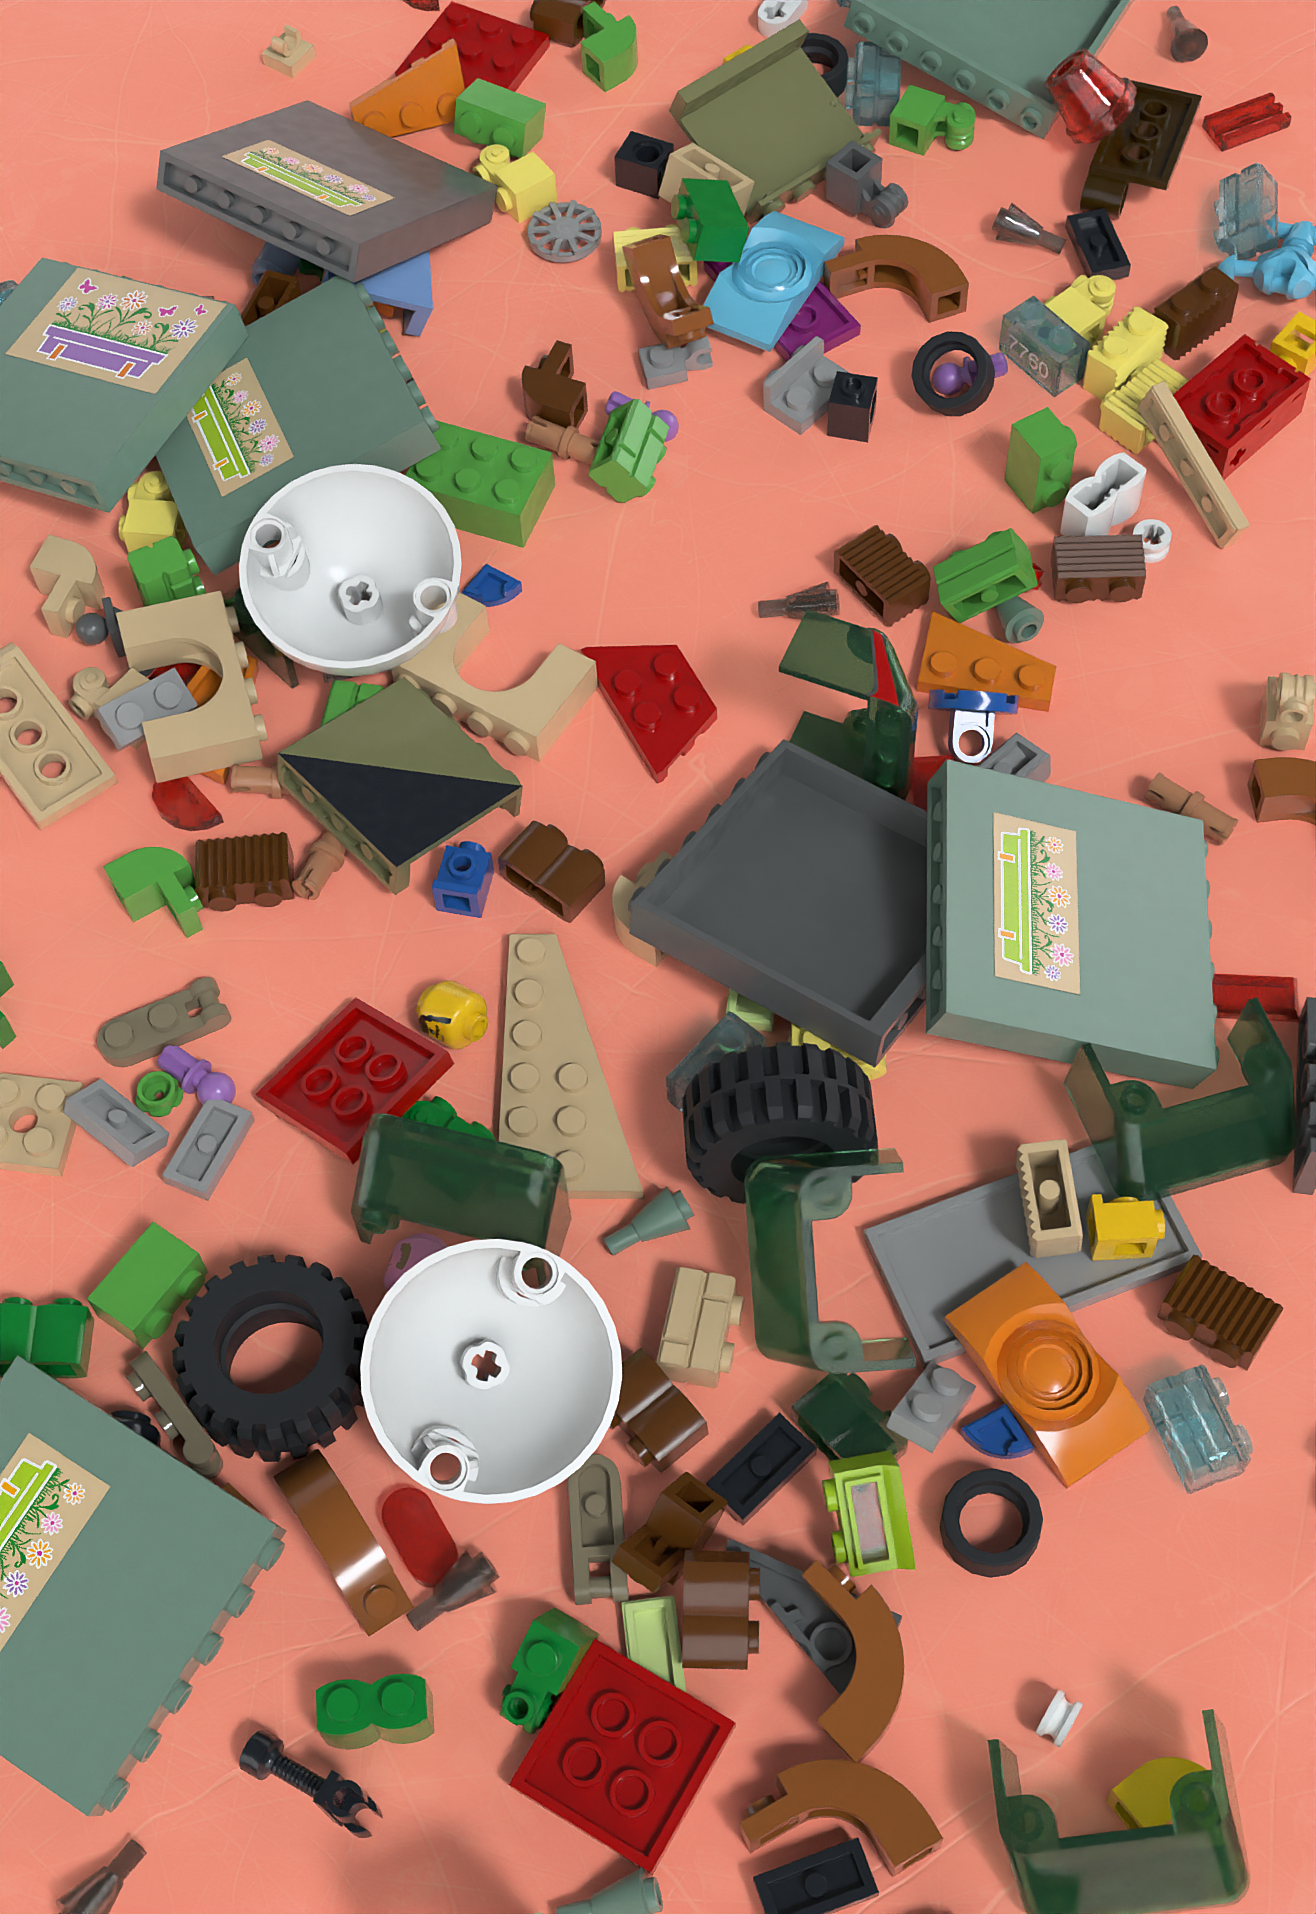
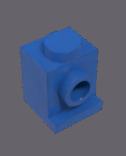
[432,841,494,918]

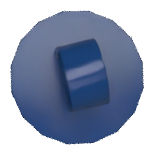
[928,689,1019,763]

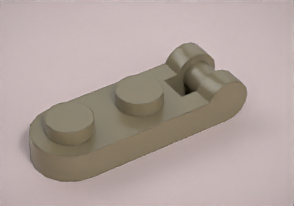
[97,977,232,1068]
[126,1351,223,1480]
[568,1454,629,1605]

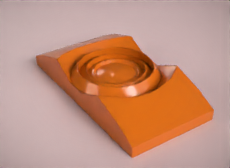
[943,1262,1151,1489]

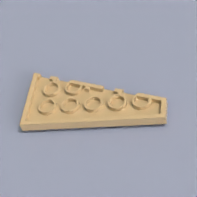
[496,934,644,1199]

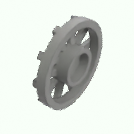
[527,200,602,263]

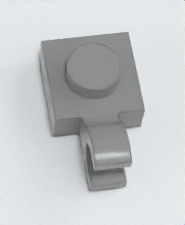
[638,336,713,390]

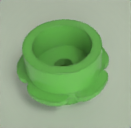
[135,1071,183,1117]

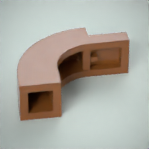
[622,234,714,349]
[824,234,969,323]
[1247,757,1316,826]
[273,1449,414,1637]
[802,1560,905,1763]
[739,1759,943,1877]

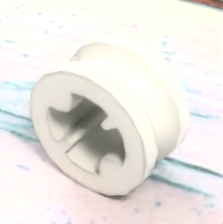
[1133,519,1172,563]
[1035,1689,1083,1748]

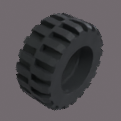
[682,1042,878,1206]
[172,1254,369,1462]

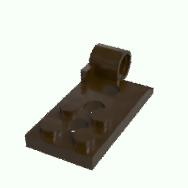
[1080,79,1202,219]

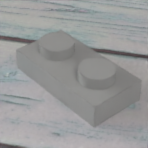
[95,668,198,751]
[64,1079,170,1167]
[162,1099,255,1201]
[886,1361,976,1453]

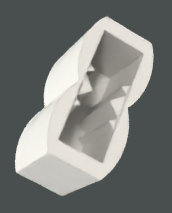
[1060,452,1147,536]

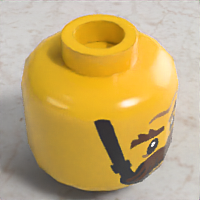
[416,980,489,1050]

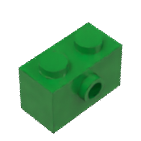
[671,178,749,262]

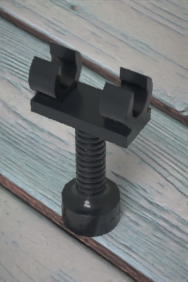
[239,1729,383,1838]

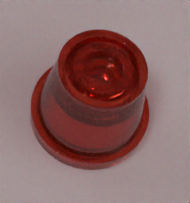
[1044,48,1136,144]

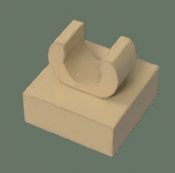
[262,24,316,79]

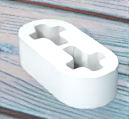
[758,0,809,38]

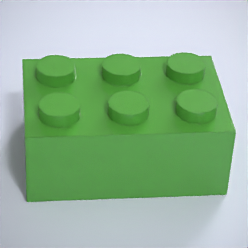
[405,420,556,548]

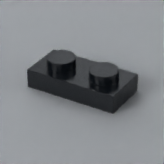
[1065,208,1131,280]
[706,1412,817,1526]
[753,1837,879,1914]

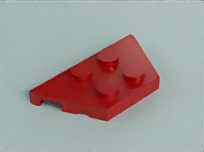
[580,645,717,784]

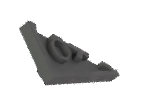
[725,1538,902,1695]

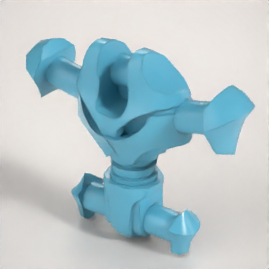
[1218,217,1316,299]

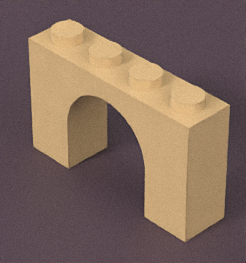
[116,590,268,783]
[391,592,598,762]

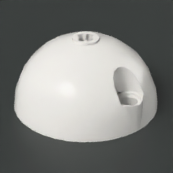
[239,464,462,676]
[360,1239,622,1504]

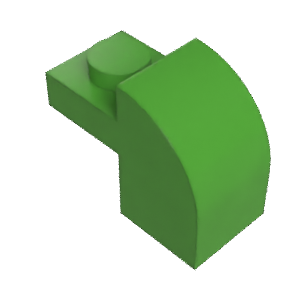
[580,2,638,92]
[103,847,203,938]

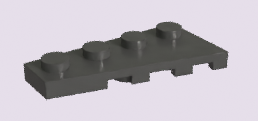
[1293,997,1316,1195]

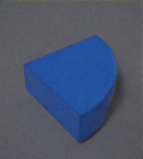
[462,564,522,607]
[960,1404,1033,1459]

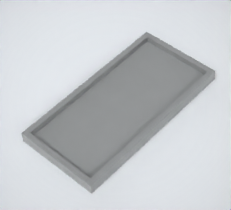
[864,1129,1202,1369]

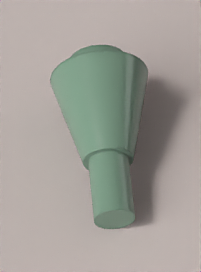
[995,596,1044,643]
[604,1186,695,1256]
[556,1867,663,1914]

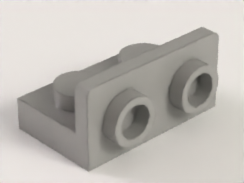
[763,336,850,435]

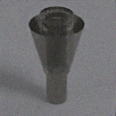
[1166,6,1208,63]
[992,202,1067,255]
[758,581,840,625]
[406,1548,500,1632]
[55,1839,147,1914]

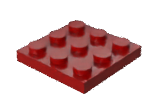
[395,1,550,92]
[255,997,455,1165]
[508,1639,736,1876]

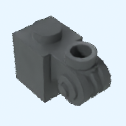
[825,140,909,229]

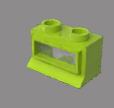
[822,1450,916,1577]

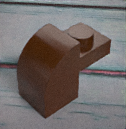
[522,340,588,429]
[611,1471,729,1594]

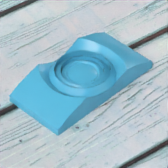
[703,211,845,352]

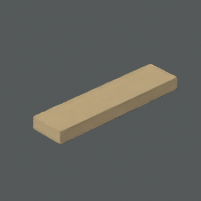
[1137,381,1250,549]

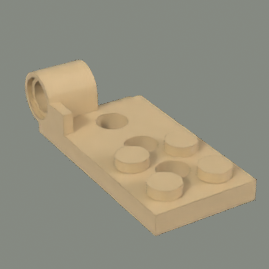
[0,642,118,830]
[0,1073,85,1177]

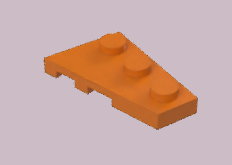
[349,38,465,137]

